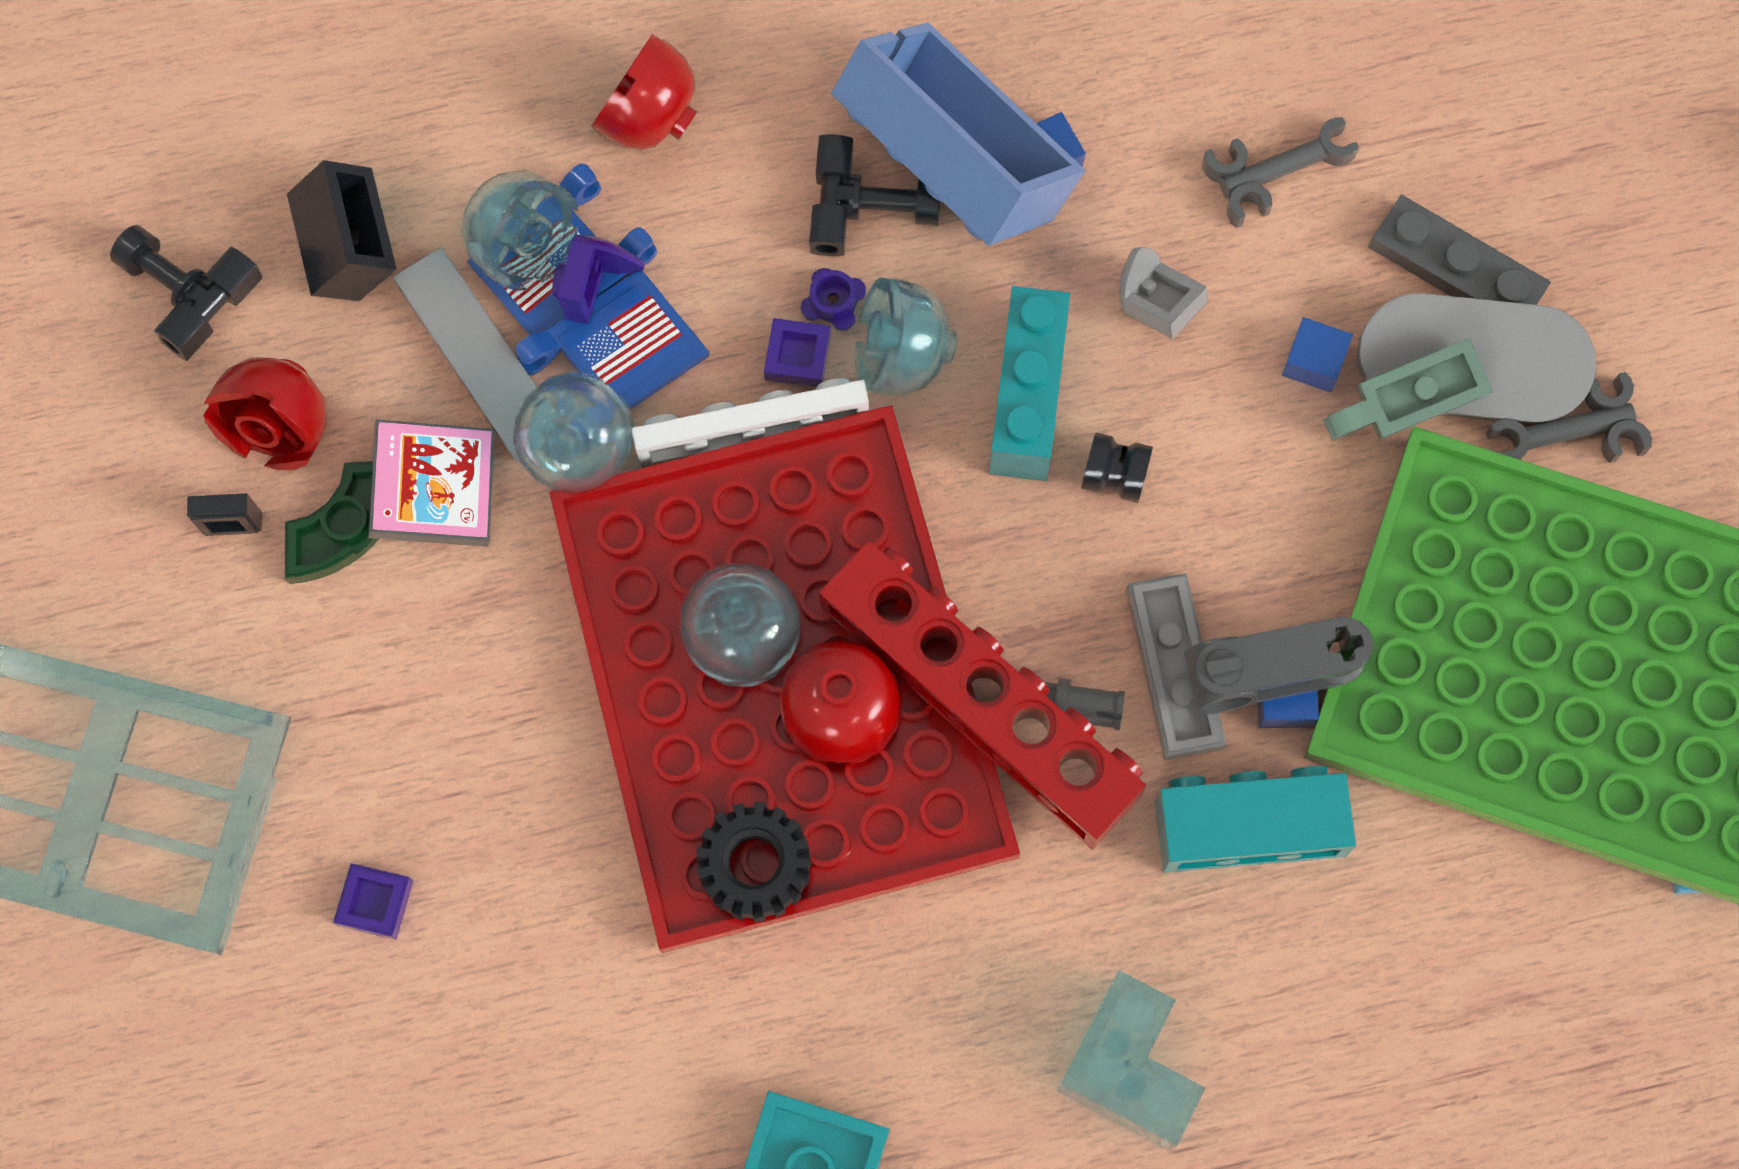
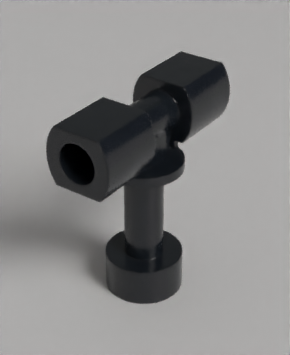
[809,134,940,256]
[110,225,263,361]

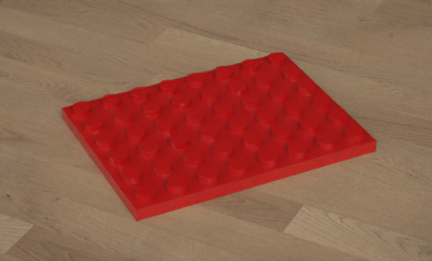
[549,405,1020,953]

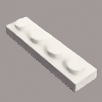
[632,378,869,468]

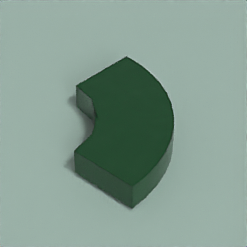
[285,461,379,584]

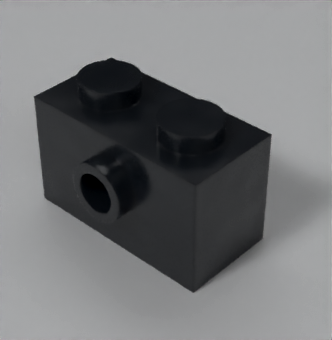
[287,160,397,301]

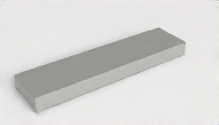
[393,247,565,462]

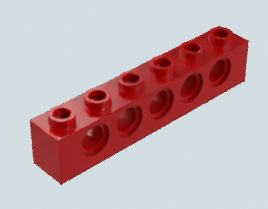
[819,541,1147,850]

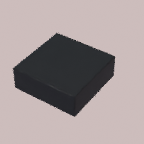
[187,493,262,536]

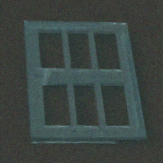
[0,644,291,955]

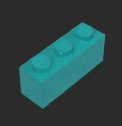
[989,286,1070,481]
[1155,766,1356,873]

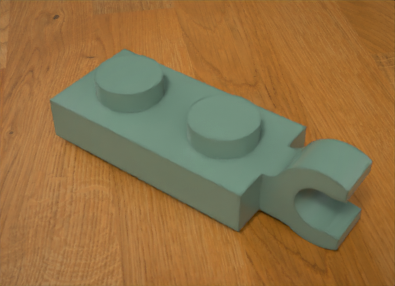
[1323,338,1493,441]

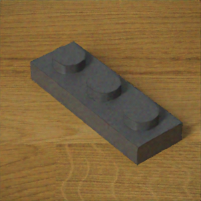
[1368,194,1551,305]

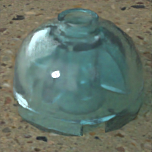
[461,170,578,291]
[855,277,957,396]
[513,372,635,493]
[680,563,801,686]

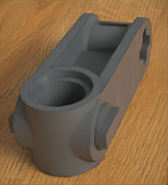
[1184,617,1373,714]

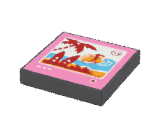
[368,419,495,547]

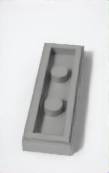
[1126,573,1226,761]

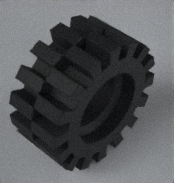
[696,802,811,922]

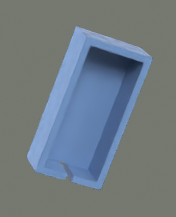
[831,22,1086,246]

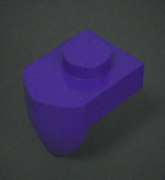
[552,234,645,324]

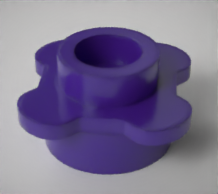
[801,268,866,331]

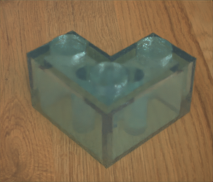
[1057,970,1205,1151]

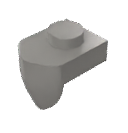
[1119,247,1208,339]

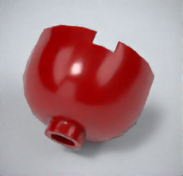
[591,34,697,150]
[203,357,327,470]
[779,639,902,764]

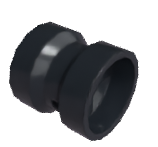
[1081,432,1153,503]

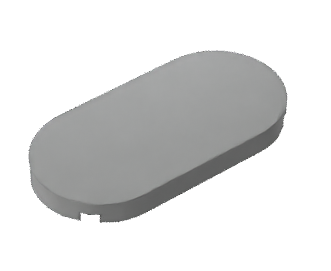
[1357,293,1596,424]

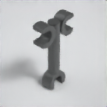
[1202,117,1359,228]
[1486,372,1652,463]

